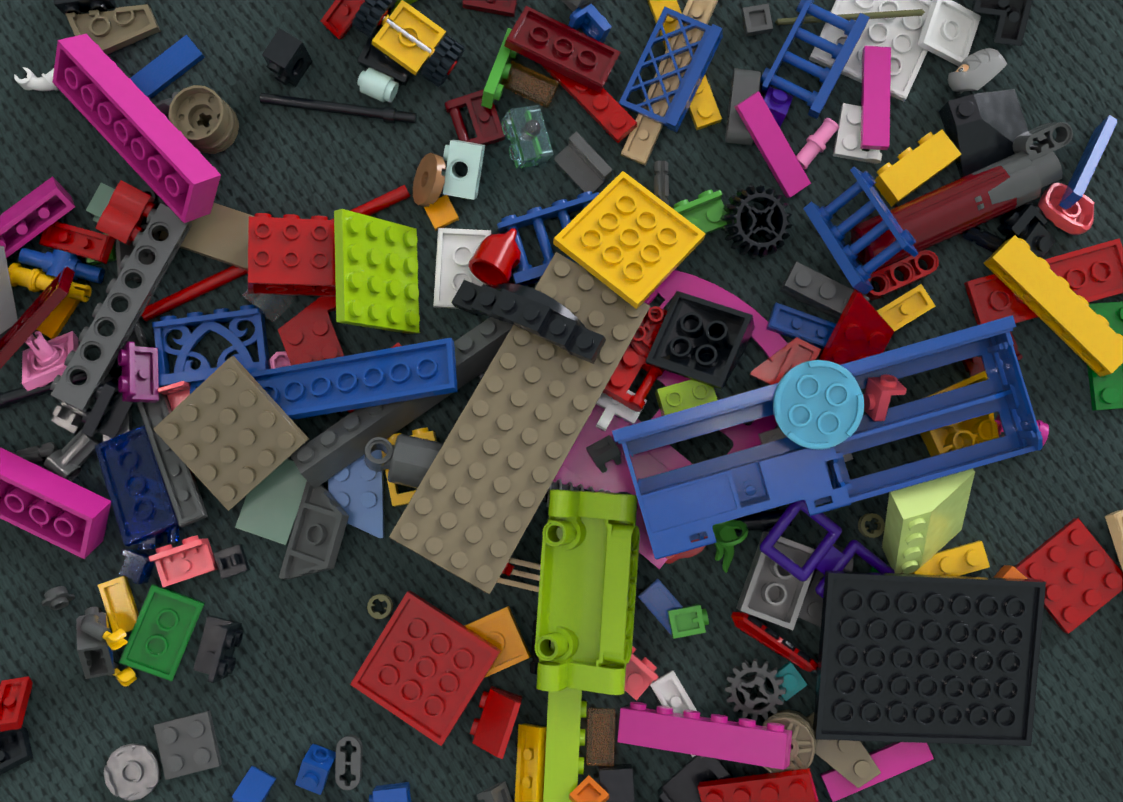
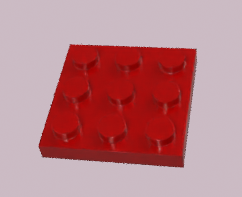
[1015,518,1123,634]

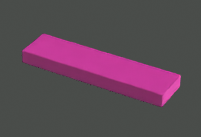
[860,46,891,150]
[734,91,811,198]
[820,742,934,802]

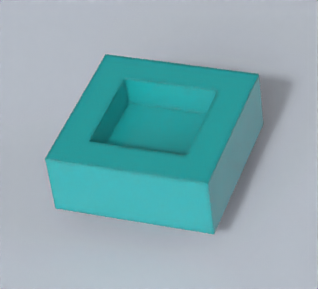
[768,661,808,701]

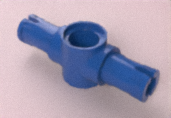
[19,248,105,284]

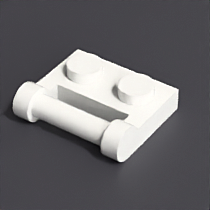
[833,103,882,164]

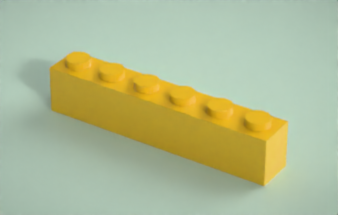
[984,235,1123,377]

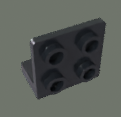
[193,615,243,683]

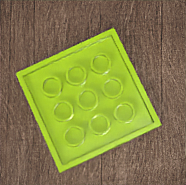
[334,209,420,334]

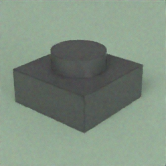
[741,4,773,37]

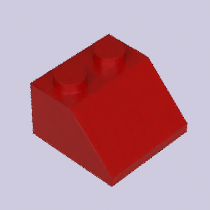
[470,686,522,759]

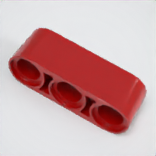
[861,250,939,300]

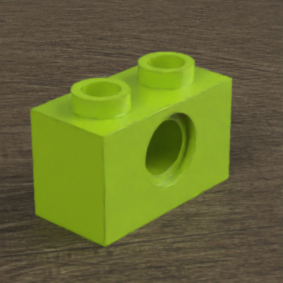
[655,379,717,416]

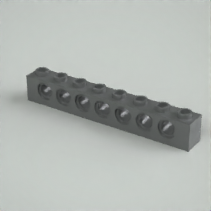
[50,203,192,413]

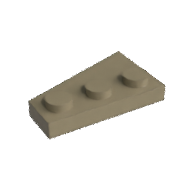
[65,4,160,55]
[807,712,881,788]

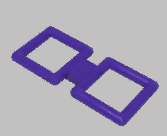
[759,500,895,598]

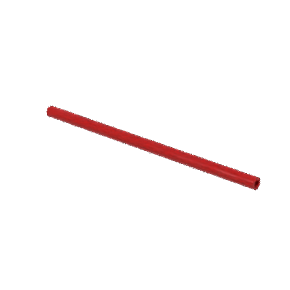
[141,185,411,321]

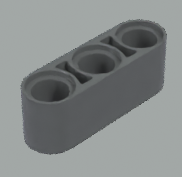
[725,68,761,146]

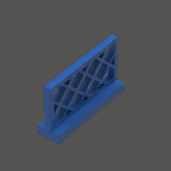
[619,7,723,133]

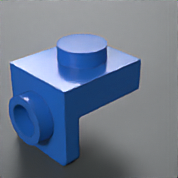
[568,3,612,43]
[295,744,336,795]

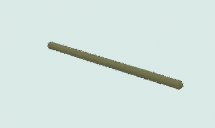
[775,9,925,25]

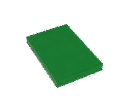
[119,584,205,681]

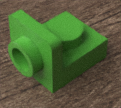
[667,603,709,639]

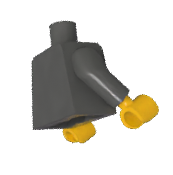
[76,607,137,687]

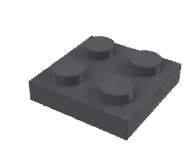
[154,710,222,780]

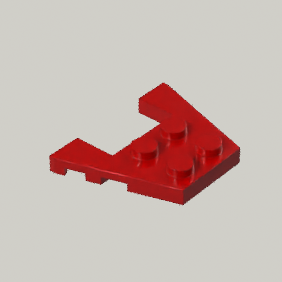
[278,296,344,365]

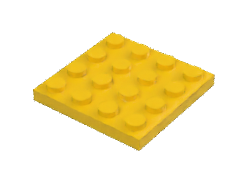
[553,171,706,309]

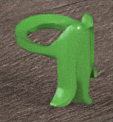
[712,520,748,573]

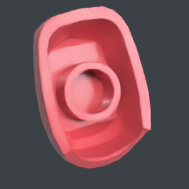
[1037,183,1095,235]

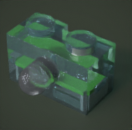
[502,105,554,169]

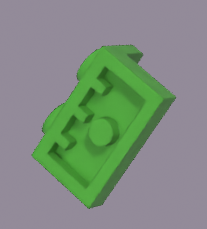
[673,190,727,234]

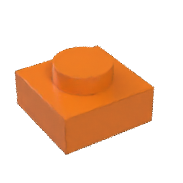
[569,775,609,802]

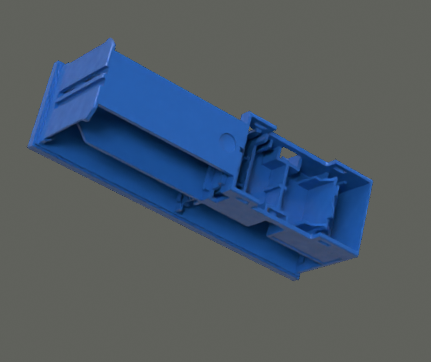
[612,315,1043,559]

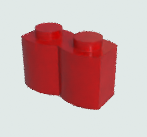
[96,180,156,246]

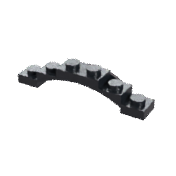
[451,280,606,364]

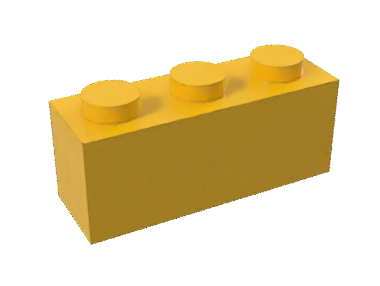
[875,130,962,207]

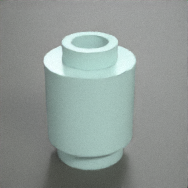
[357,68,399,103]

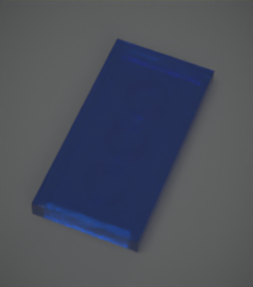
[95,425,179,547]

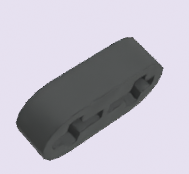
[335,734,363,790]

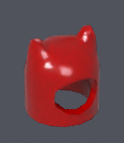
[468,228,521,286]

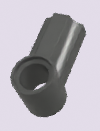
[43,429,101,481]

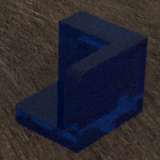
[119,548,155,584]

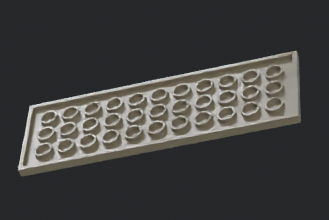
[389,252,650,594]

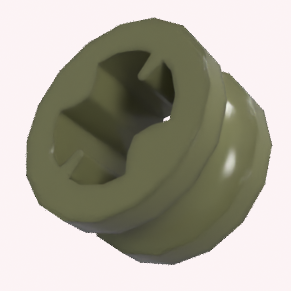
[858,513,885,538]
[367,594,393,619]

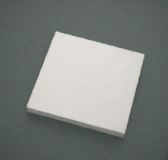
[809,0,932,102]

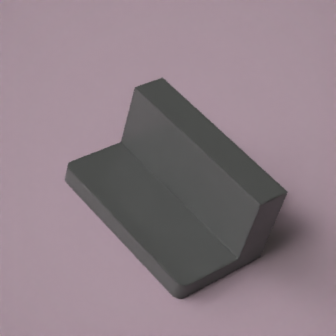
[554,131,613,193]

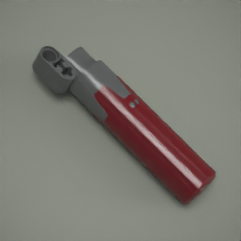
[851,122,1073,272]

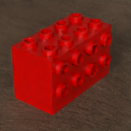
[248,213,336,296]

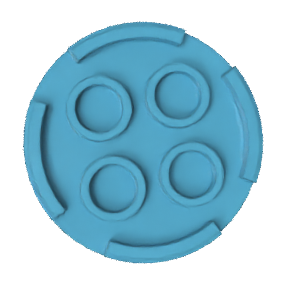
[773,360,864,450]

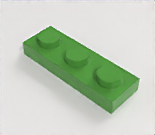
[481,28,518,109]

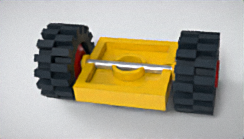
[352,0,465,88]

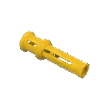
[8,263,92,302]

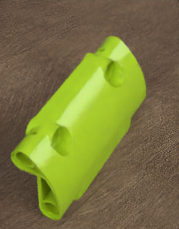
[534,490,640,695]

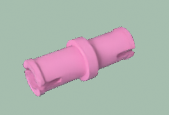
[796,118,839,170]

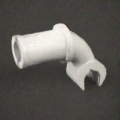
[14,67,59,91]

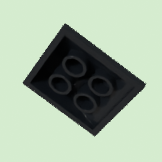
[939,89,1033,178]
[645,291,755,389]

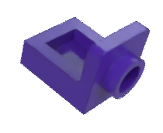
[764,86,794,127]

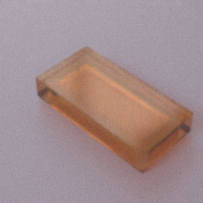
[501,61,559,108]
[586,707,615,766]

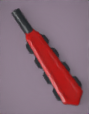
[731,612,818,677]

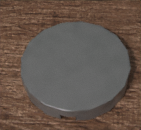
[104,743,162,801]

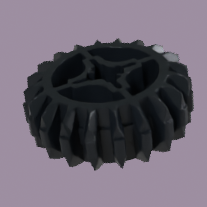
[720,185,793,258]

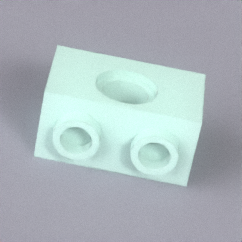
[441,140,485,200]

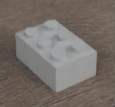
[736,532,815,630]

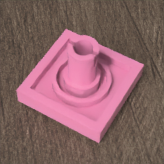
[22,331,79,391]

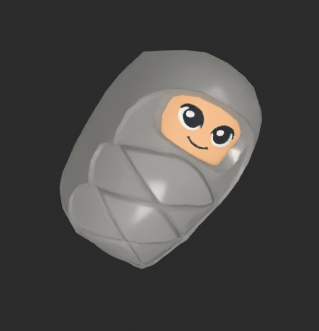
[948,48,1007,94]

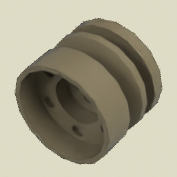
[168,85,239,154]
[761,709,818,773]

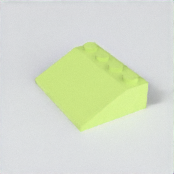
[882,468,975,574]

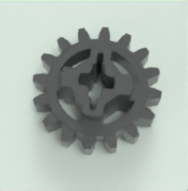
[725,658,786,721]

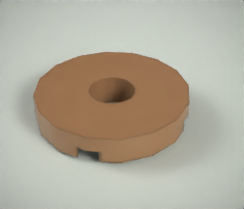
[413,153,446,207]

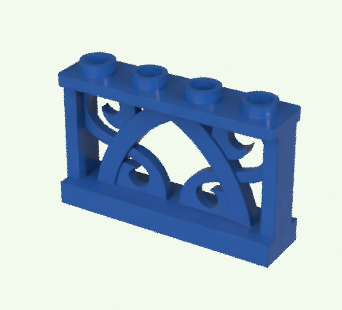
[152,305,269,387]

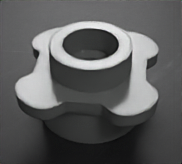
[41,586,75,610]

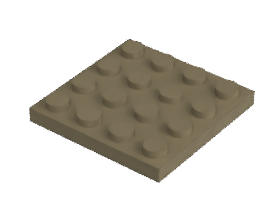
[153,356,309,511]

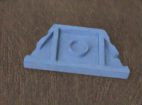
[328,450,385,538]

